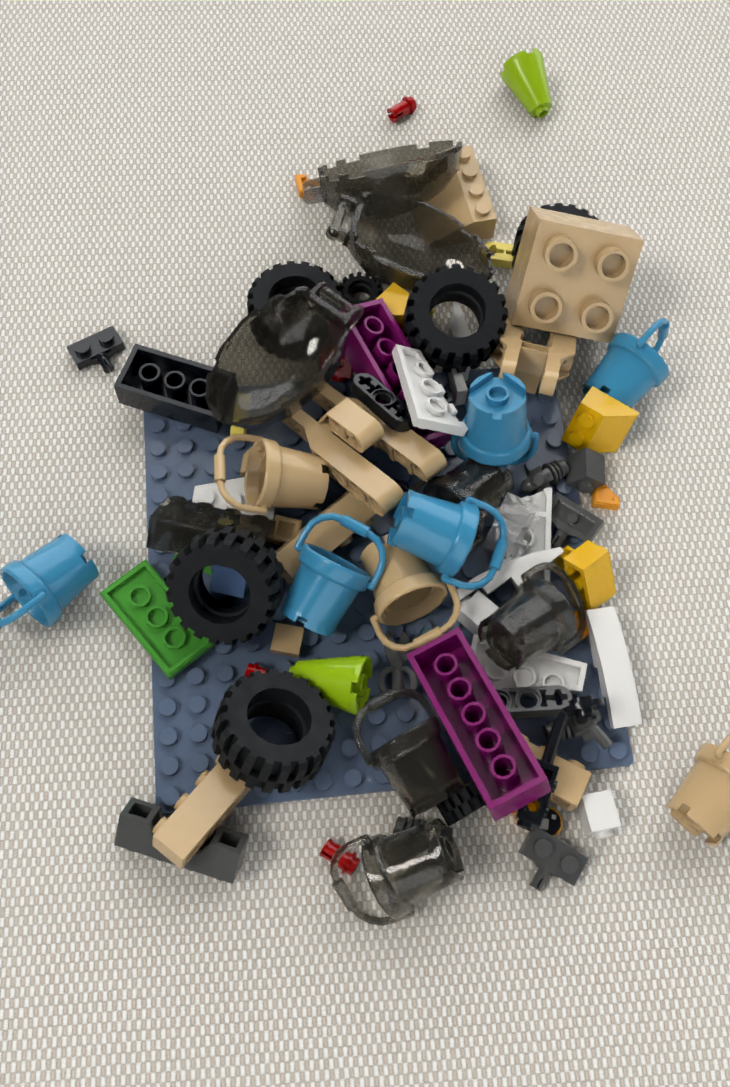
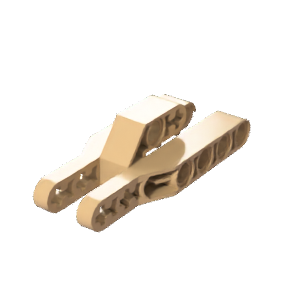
[490,318,577,397]
[275,377,447,517]

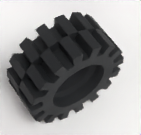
[340,272,383,308]
[436,782,486,827]

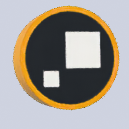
[535,807,562,837]

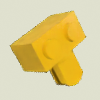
[554,540,616,610]

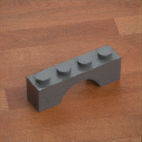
[114,797,249,884]

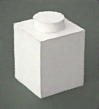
[457,590,505,637]
[577,789,621,840]

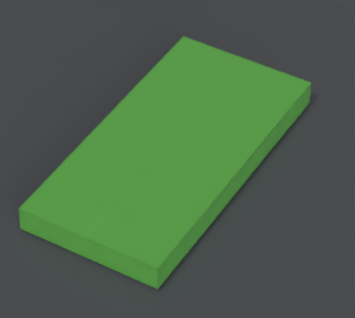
[99,559,216,680]

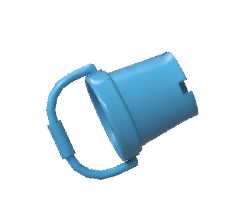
[582,318,670,408]
[451,372,539,468]
[387,489,508,590]
[280,513,387,636]
[0,533,99,629]

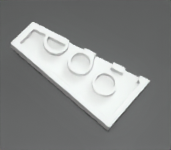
[392,344,468,437]
[470,634,587,694]

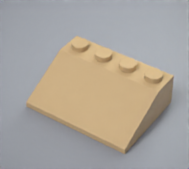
[401,145,497,249]

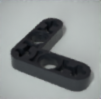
[351,373,454,432]

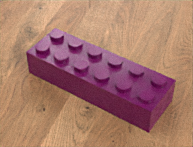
[329,298,451,448]
[406,627,552,822]

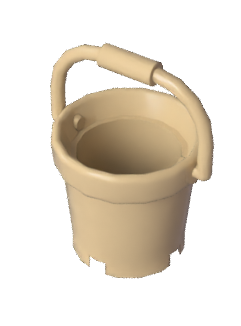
[214,434,329,514]
[360,534,461,652]
[665,733,730,847]

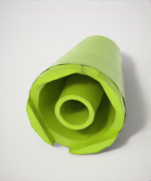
[500,48,552,118]
[289,655,373,715]

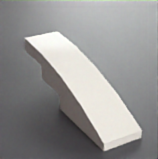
[448,302,470,406]
[450,547,564,602]
[585,606,642,729]

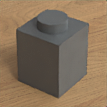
[566,447,606,493]

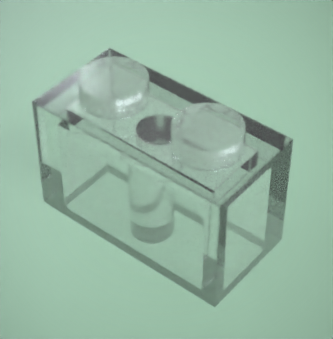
[481,492,540,561]

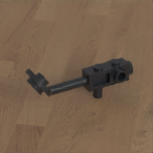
[514,695,605,832]

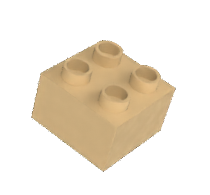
[504,206,644,343]

